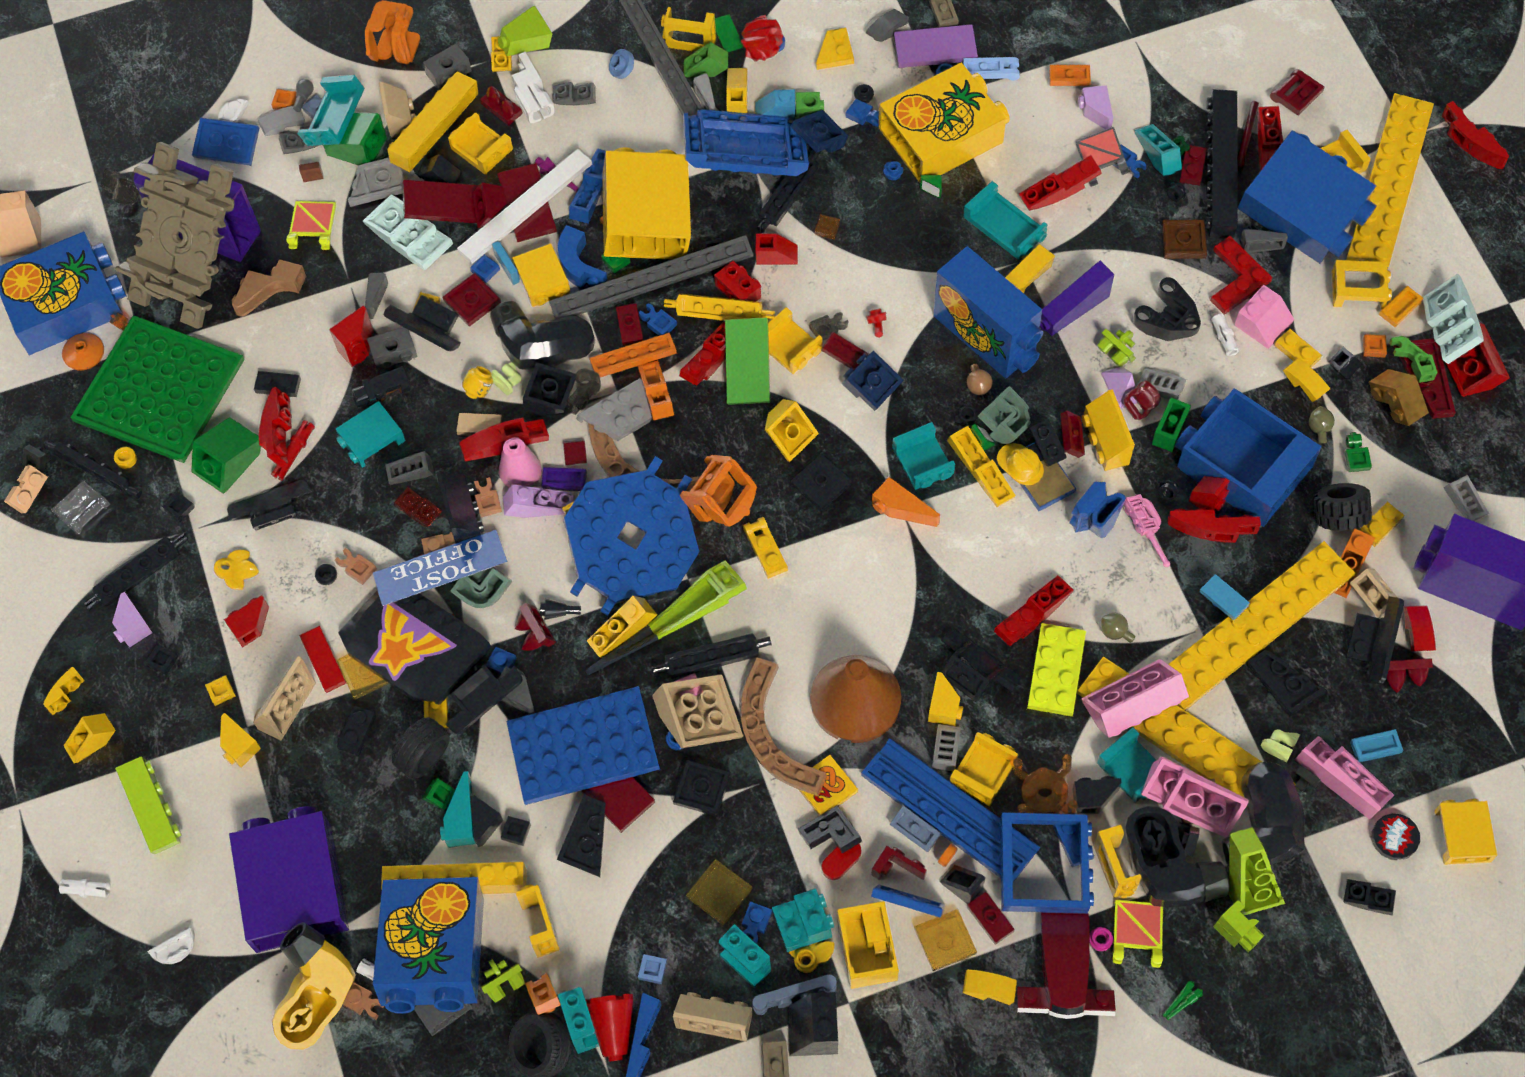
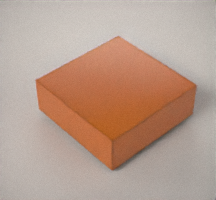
[271,89,296,110]
[1363,334,1387,358]

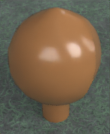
[967,364,993,395]

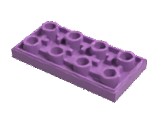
[894,25,978,68]

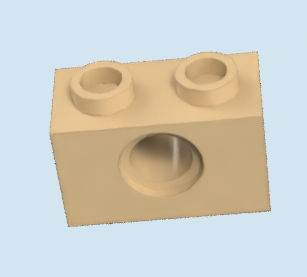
[1350,569,1397,618]

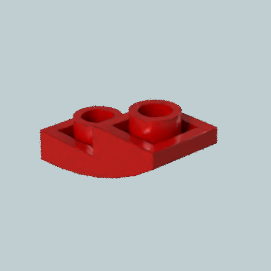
[1404,606,1436,651]

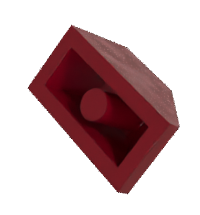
[472,182,506,229]

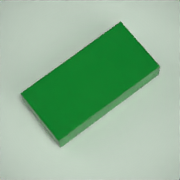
[715,14,743,52]

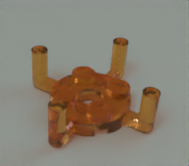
[1013,754,1077,814]

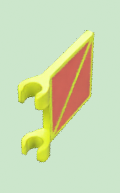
[287,201,336,250]
[1112,900,1163,968]

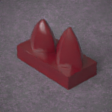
[480,86,523,126]
[515,603,556,651]
[1387,658,1433,693]

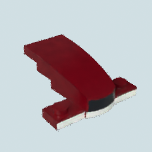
[1017,912,1116,1019]

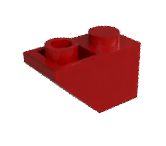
[756,234,798,265]
[1189,476,1230,511]
[224,595,269,648]

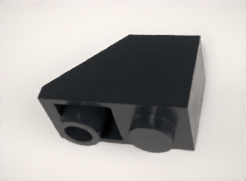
[1072,776,1122,815]

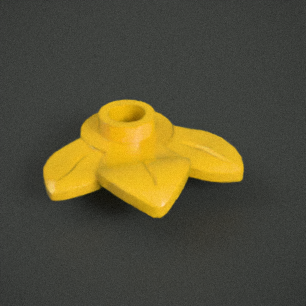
[214,550,259,590]
[788,941,835,973]

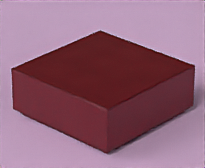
[563,441,587,466]

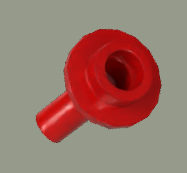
[866,309,887,338]

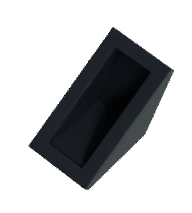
[417,154,462,184]
[470,795,503,847]
[940,864,985,904]

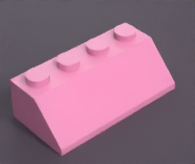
[1082,659,1189,737]

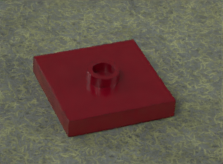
[442,273,501,327]

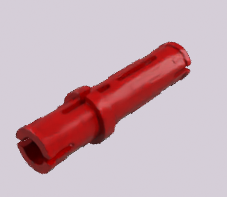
[271,420,315,481]

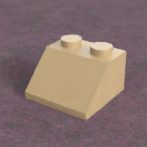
[379,82,415,139]

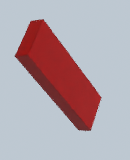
[299,626,347,693]

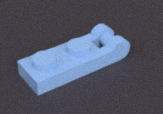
[963,57,1020,81]

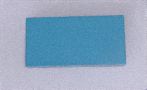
[492,241,520,285]
[1200,574,1250,620]
[1350,729,1403,762]

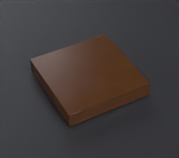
[1162,220,1207,259]

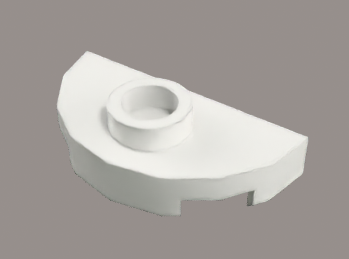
[218,99,249,123]
[147,927,194,964]

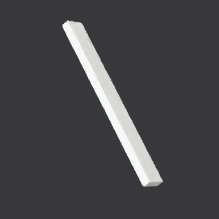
[457,149,592,264]

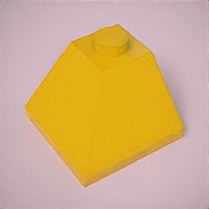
[765,399,819,462]

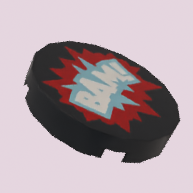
[1372,813,1420,860]

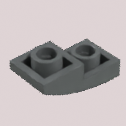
[866,9,909,42]
[553,82,596,106]
[279,126,320,154]

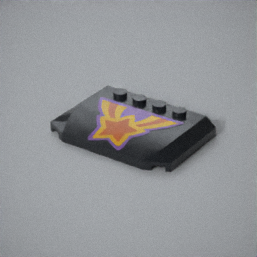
[338,590,491,705]

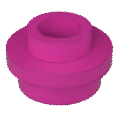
[1090,927,1113,951]

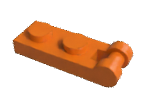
[525,973,561,1015]

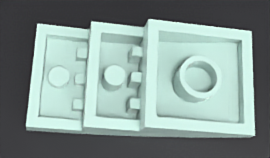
[363,194,453,271]
[1423,274,1484,364]

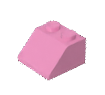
[1234,285,1294,349]

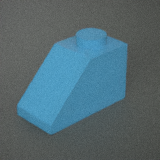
[755,89,795,120]

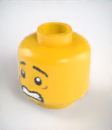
[462,366,493,399]

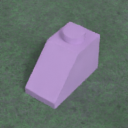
[1078,85,1113,130]
[112,592,152,648]

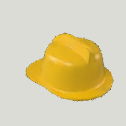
[997,443,1044,486]

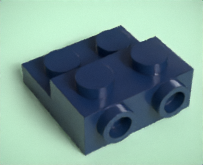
[791,110,848,153]
[842,350,904,411]

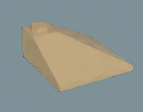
[253,656,316,740]
[652,675,743,748]

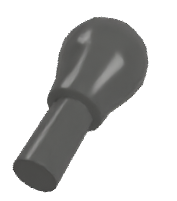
[293,79,314,112]

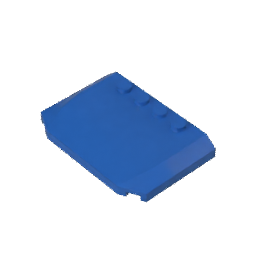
[683,110,809,176]

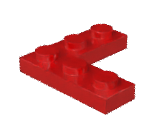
[1210,236,1273,315]

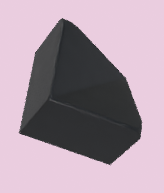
[1328,346,1363,379]

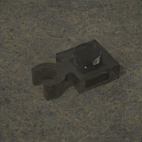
[809,312,849,341]

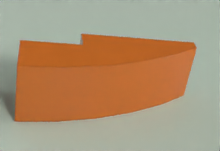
[638,360,674,420]

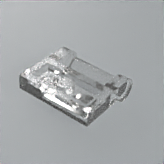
[51,481,110,534]

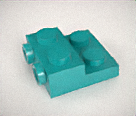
[772,889,835,952]

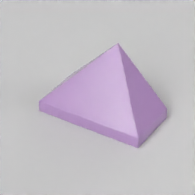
[1101,366,1138,409]

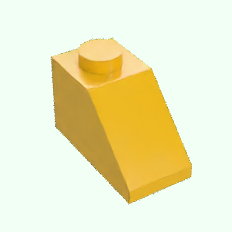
[928,672,963,726]
[64,713,116,763]
[220,713,261,768]

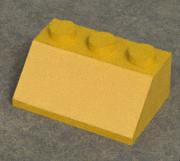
[1082,389,1135,471]

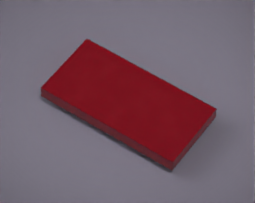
[497,163,557,242]
[402,180,479,223]
[581,777,655,833]

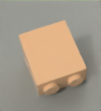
[0,190,41,258]

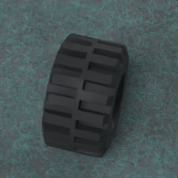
[1313,483,1372,531]

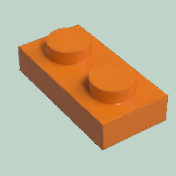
[1049,65,1091,86]

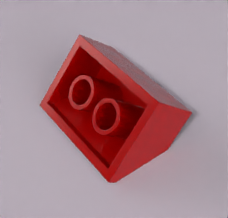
[1439,323,1510,397]

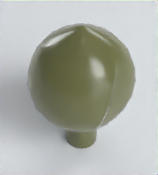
[1309,406,1335,444]
[1101,612,1136,643]

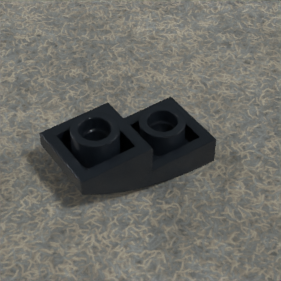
[1343,879,1396,916]

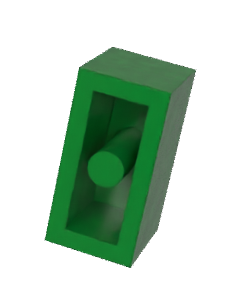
[1152,398,1191,452]

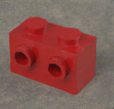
[714,261,761,302]

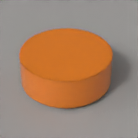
[938,844,958,867]

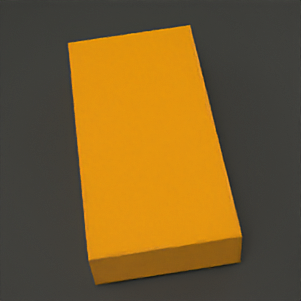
[1379,286,1424,327]

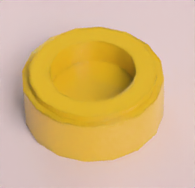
[114,447,137,469]

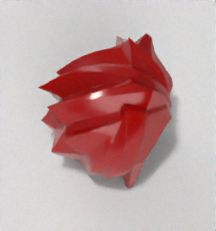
[741,15,783,62]

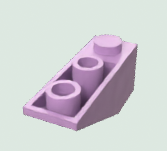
[503,484,574,518]

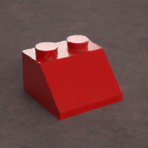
[329,305,374,367]

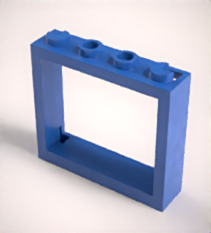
[1000,813,1094,914]

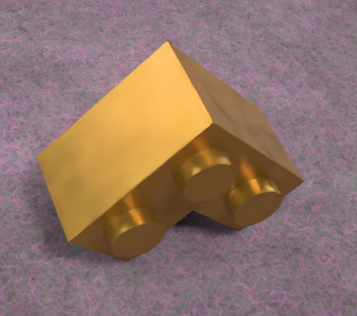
[1369,369,1429,426]

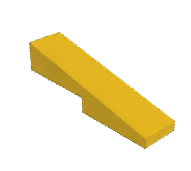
[1005,244,1055,293]
[947,426,1016,507]

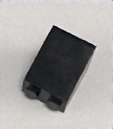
[787,992,838,1056]

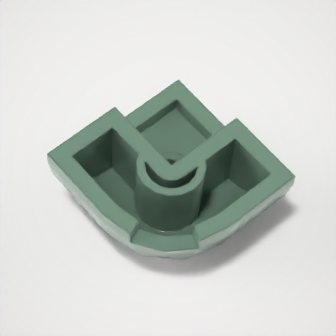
[978,386,1031,444]
[450,567,512,608]

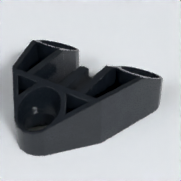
[1133,277,1201,341]

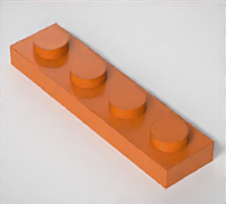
[589,333,677,379]

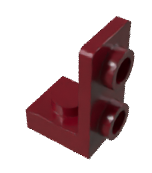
[871,846,927,880]

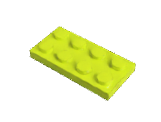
[1027,623,1086,717]

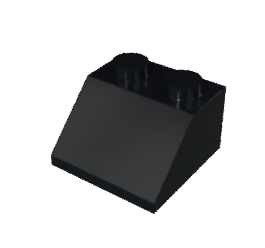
[523,362,577,416]

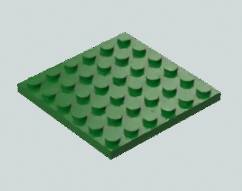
[70,315,245,463]

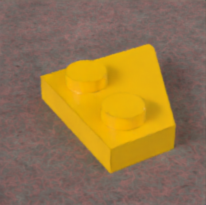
[816,28,854,70]

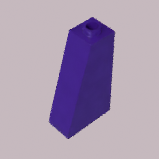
[1040,260,1114,336]

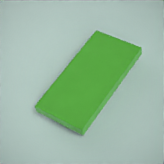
[725,318,770,405]

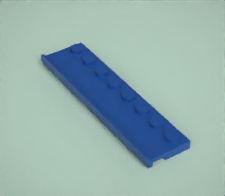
[861,738,1040,883]

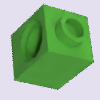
[796,92,824,120]

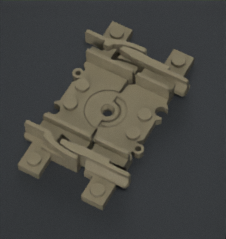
[115,142,234,329]

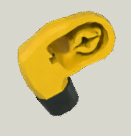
[272,922,356,1050]

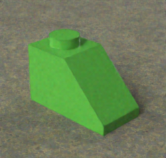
[684,42,728,77]

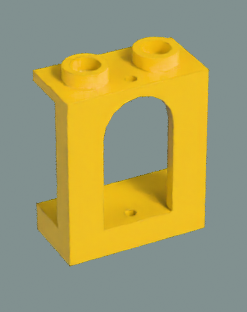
[661,7,716,52]
[1332,260,1392,309]
[1094,825,1141,898]

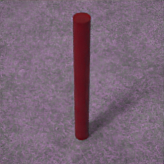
[1237,101,1259,171]

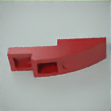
[1442,101,1509,169]
[1258,106,1283,171]
[1019,155,1102,211]
[679,321,726,386]
[259,387,292,467]
[459,418,549,461]
[1167,508,1261,543]
[994,575,1074,646]

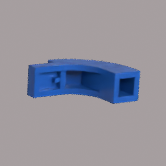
[558,225,608,289]

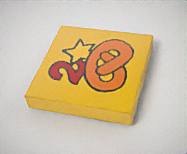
[798,755,858,816]

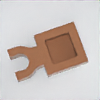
[474,477,502,518]
[335,548,377,585]
[342,982,384,1020]

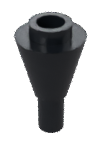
[540,598,581,620]

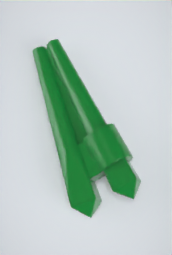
[1163,981,1203,1020]

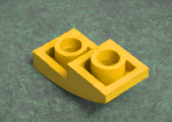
[491,36,512,72]
[1282,358,1330,402]
[43,667,84,715]
[962,969,1017,1005]

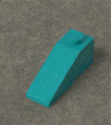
[1134,124,1182,176]
[440,771,476,848]

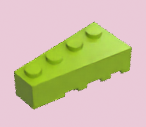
[115,756,182,855]
[1229,827,1285,915]

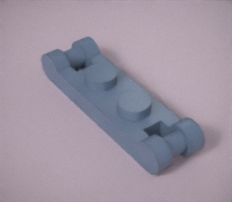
[753,975,837,1015]

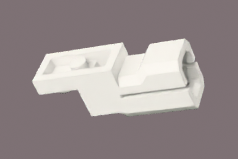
[512,52,555,123]

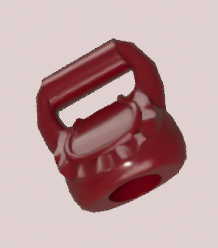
[1123,380,1161,420]

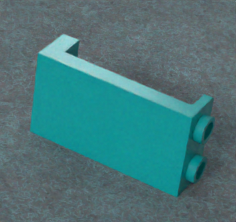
[297,75,365,146]
[964,181,1048,260]

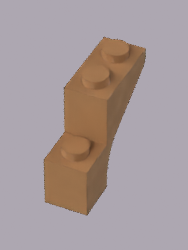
[232,260,306,317]

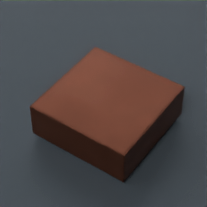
[299,162,324,182]

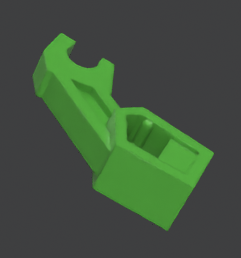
[1389,336,1437,383]

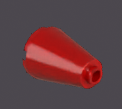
[585,994,634,1062]

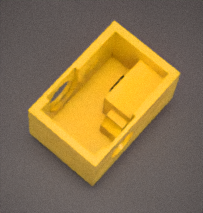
[837,901,899,989]

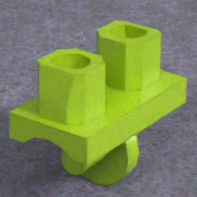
[1097,329,1136,367]
[481,959,525,1003]

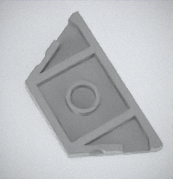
[348,158,424,207]
[576,378,652,441]

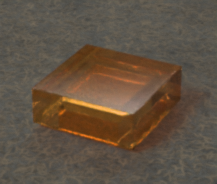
[815,214,840,240]

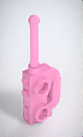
[1123,494,1170,567]

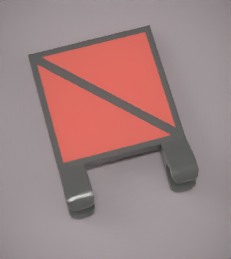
[1075,127,1129,187]

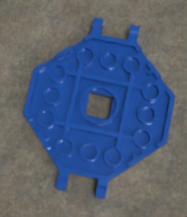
[563,456,699,616]

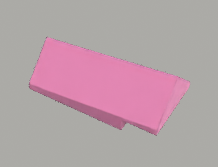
[1295,736,1394,820]
[1141,757,1249,838]

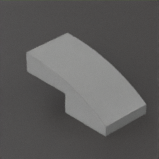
[258,106,305,136]

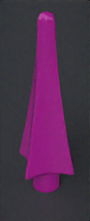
[535,157,579,192]

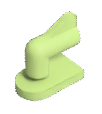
[491,362,522,395]
[1261,729,1300,763]

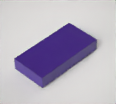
[541,467,587,491]

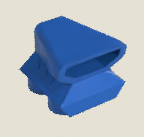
[1069,481,1126,538]

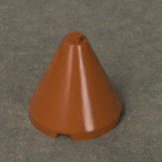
[810,655,901,743]

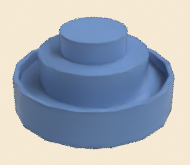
[609,49,634,79]

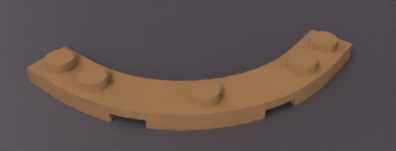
[588,423,700,492]
[741,657,827,796]

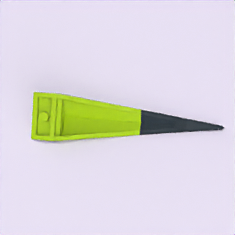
[586,560,747,675]

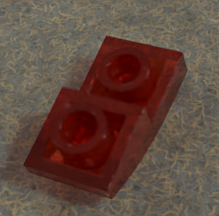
[394,487,442,528]

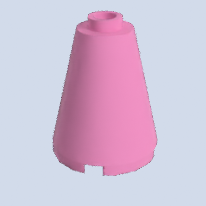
[499,438,542,488]

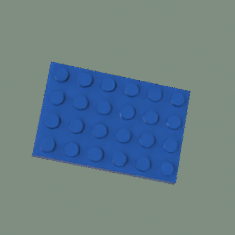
[506,686,660,805]

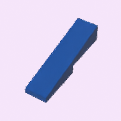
[569,148,606,224]
[626,993,662,1077]

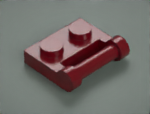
[1270,69,1325,116]

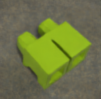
[1213,900,1264,952]

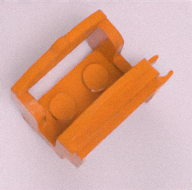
[365,0,420,64]
[680,455,757,527]

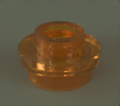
[109,313,129,331]

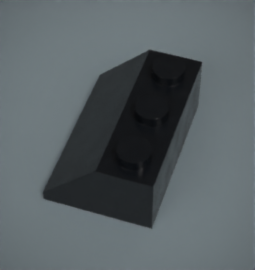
[436,471,485,543]

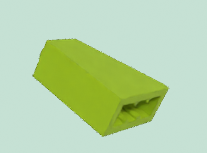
[498,6,553,56]

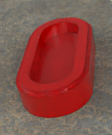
[822,844,861,880]

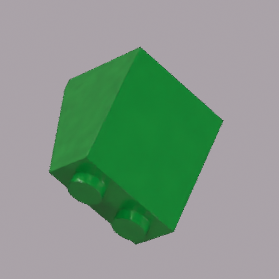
[323,113,387,165]
[191,417,261,494]

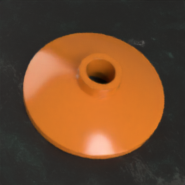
[62,333,104,370]

